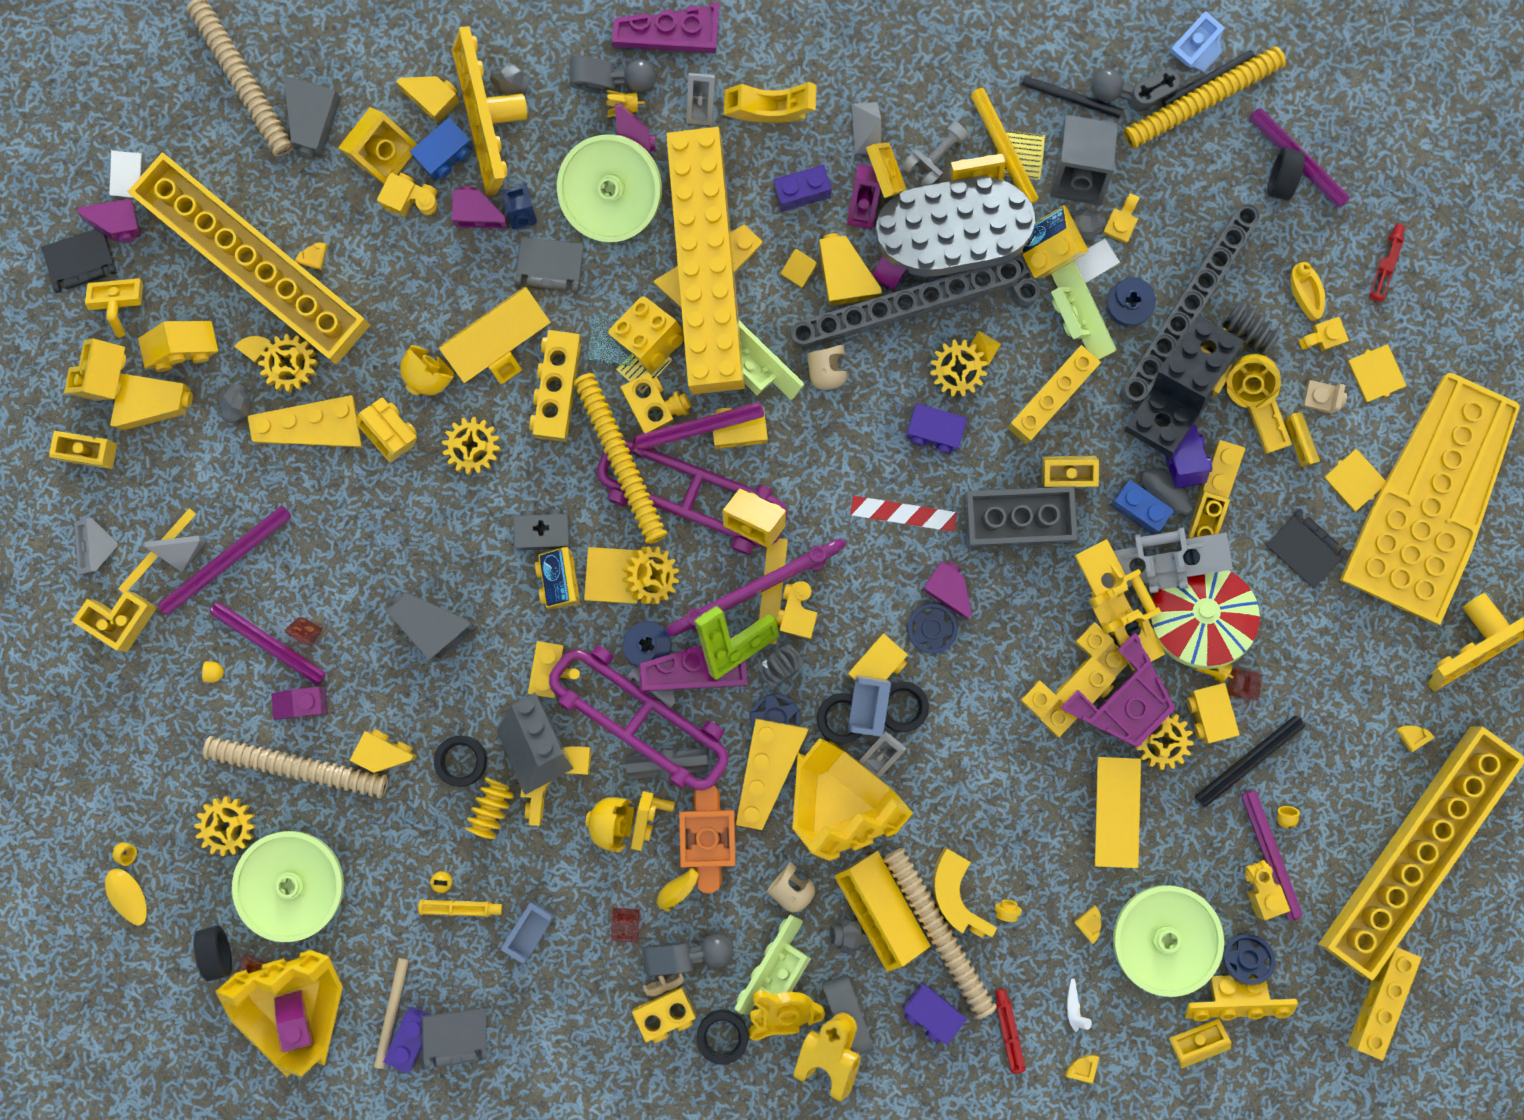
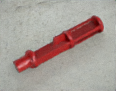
[1369,224,1406,302]
[995,988,1026,1074]

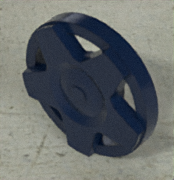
[907,603,958,654]
[750,694,800,730]
[1223,934,1276,985]

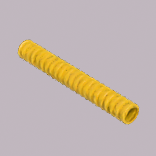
[1124,46,1286,149]
[573,373,668,544]

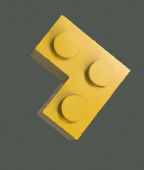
[138,321,218,372]
[64,339,126,401]
[72,591,157,652]

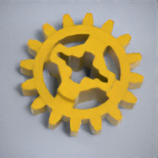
[258,334,318,393]
[930,340,988,397]
[442,417,501,476]
[622,546,679,604]
[1134,714,1194,770]
[194,796,257,856]

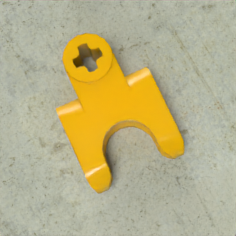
[794,1013,861,1102]

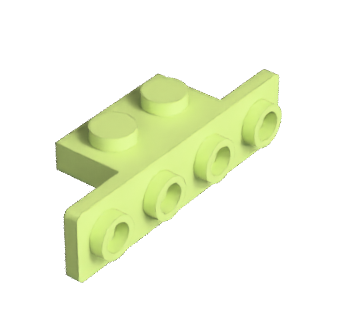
[1051,261,1116,360]
[739,320,804,400]
[734,915,811,1015]

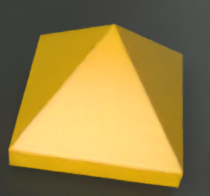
[965,331,1001,367]
[489,352,522,385]

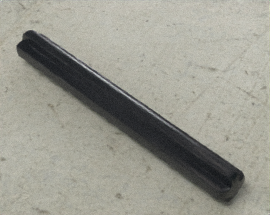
[1195,716,1305,807]

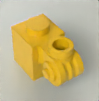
[377,172,438,218]
[776,581,818,640]
[1245,860,1290,920]

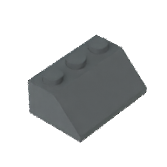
[497,693,574,795]

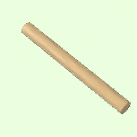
[374,958,409,1069]

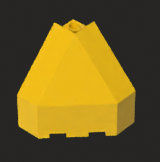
[792,738,913,861]
[215,950,343,1077]

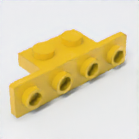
[1185,975,1298,1021]

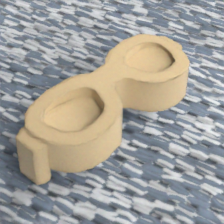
[643,973,684,996]

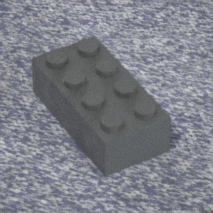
[963,486,1078,548]

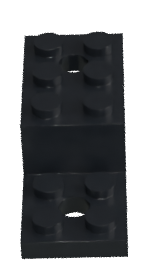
[1124,316,1245,458]

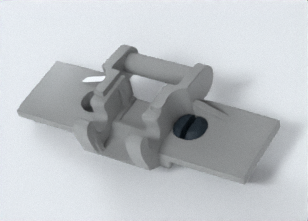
[1101,527,1233,593]

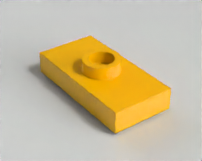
[1247,400,1292,454]

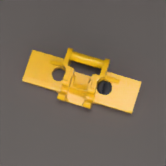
[1074,539,1165,671]

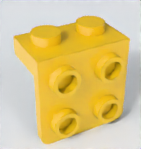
[950,154,1005,181]
[609,296,684,374]

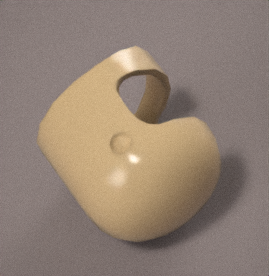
[807,345,847,390]
[767,861,815,913]

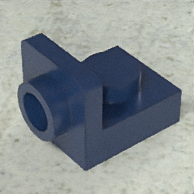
[501,183,537,229]

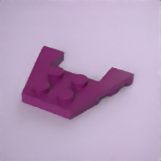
[1060,633,1176,747]

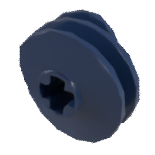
[1105,277,1156,327]
[623,621,672,667]

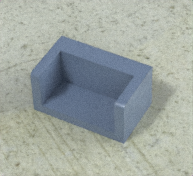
[848,675,891,737]
[500,900,556,964]

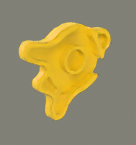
[748,991,825,1041]

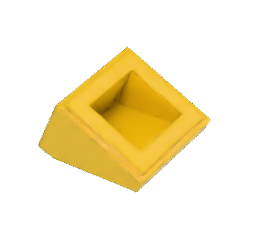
[780,249,817,288]

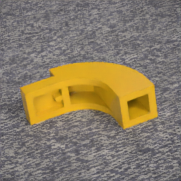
[724,82,816,123]
[520,746,592,826]
[932,847,997,938]

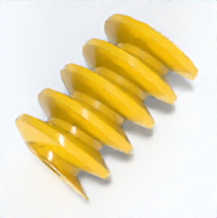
[463,777,515,839]

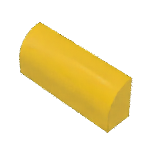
[438,287,551,383]
[1095,757,1141,868]
[834,851,931,972]

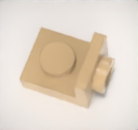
[1302,380,1347,414]

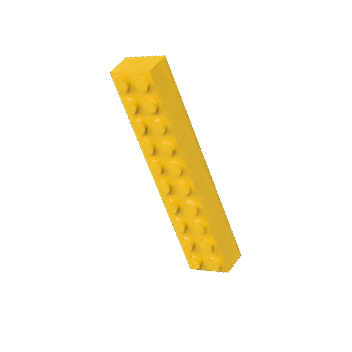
[666,127,745,395]
[127,152,371,365]
[1318,726,1524,981]

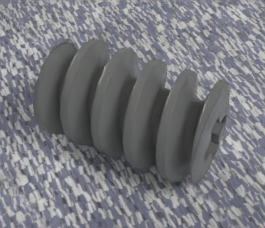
[1222,301,1281,356]

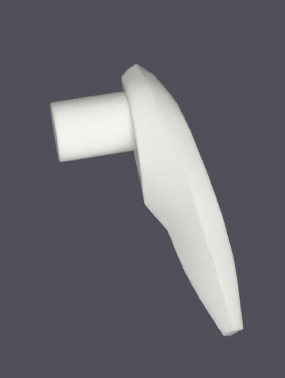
[1067,979,1092,1032]

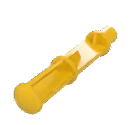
[418,899,503,917]

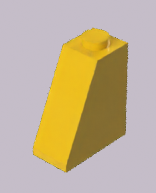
[819,233,882,307]
[110,373,193,430]

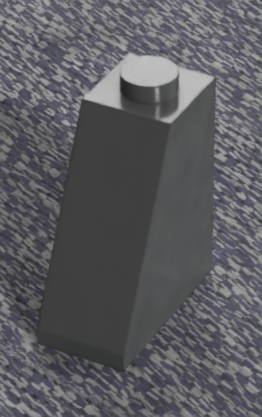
[284,76,341,158]

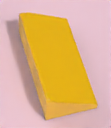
[1284,413,1320,468]
[1169,1018,1231,1069]

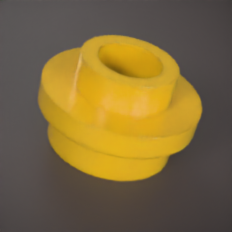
[669,391,691,417]
[995,900,1022,922]

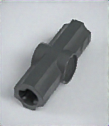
[625,748,708,780]

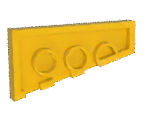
[653,224,763,310]
[248,395,363,448]
[736,718,809,830]

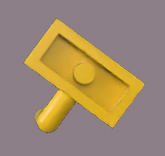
[85,278,143,338]
[528,641,580,698]
[631,791,675,851]

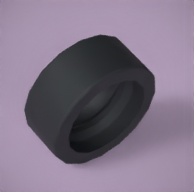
[1267,147,1305,201]
[885,681,929,732]
[817,693,862,744]
[434,735,488,787]
[193,925,232,982]
[697,1010,748,1065]

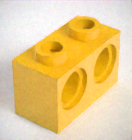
[621,372,675,433]
[632,985,696,1043]

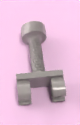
[902,121,969,186]

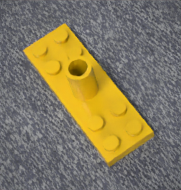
[451,26,527,197]
[1428,593,1524,692]

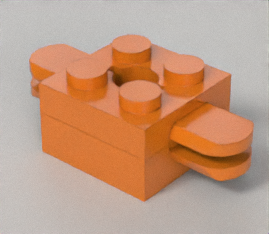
[679,785,736,893]

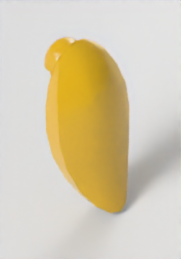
[1290,262,1325,321]
[657,867,699,912]
[105,868,147,926]

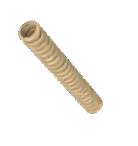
[186,0,294,156]
[203,736,388,799]
[883,848,997,1019]

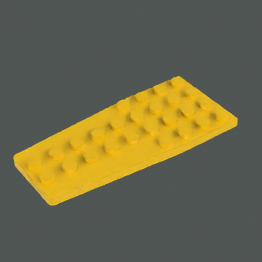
[1339,373,1520,625]

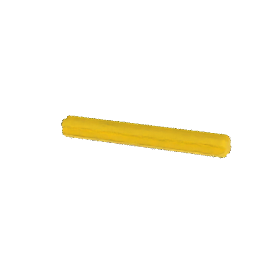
[971,88,1038,204]

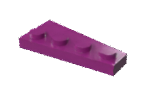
[612,2,719,53]
[638,633,748,692]

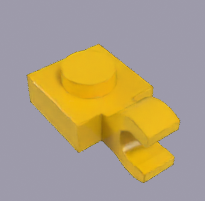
[1102,193,1140,244]
[1298,317,1349,351]

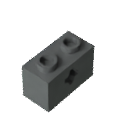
[514,510,571,550]

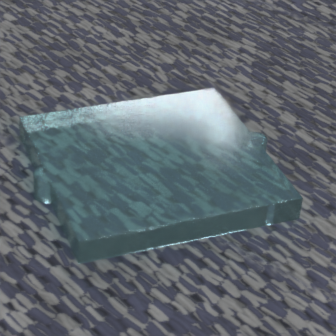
[587,315,632,366]

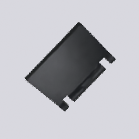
[41,229,117,293]
[1266,509,1348,588]

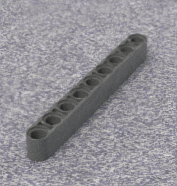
[1120,204,1260,405]
[791,259,1021,349]

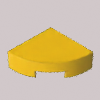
[295,243,328,270]
[234,336,273,364]
[1395,725,1435,752]
[1074,905,1101,944]
[1065,1055,1099,1084]

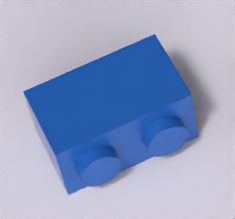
[410,117,474,181]
[1109,480,1174,535]

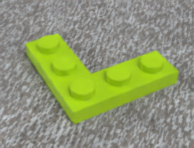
[695,606,780,680]

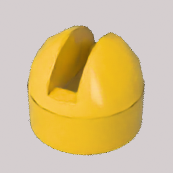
[202,661,224,683]
[1277,806,1300,829]
[112,842,137,866]
[430,871,453,893]

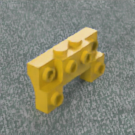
[1019,622,1128,737]

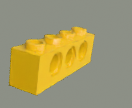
[529,330,582,442]
[1007,345,1101,445]
[1347,947,1422,1061]

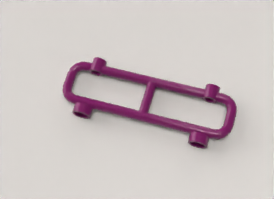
[597,438,788,555]
[666,538,846,637]
[549,645,729,790]

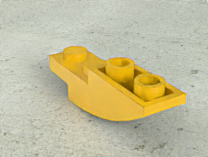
[1187,439,1245,539]

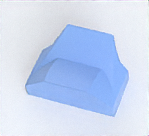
[1169,11,1225,72]

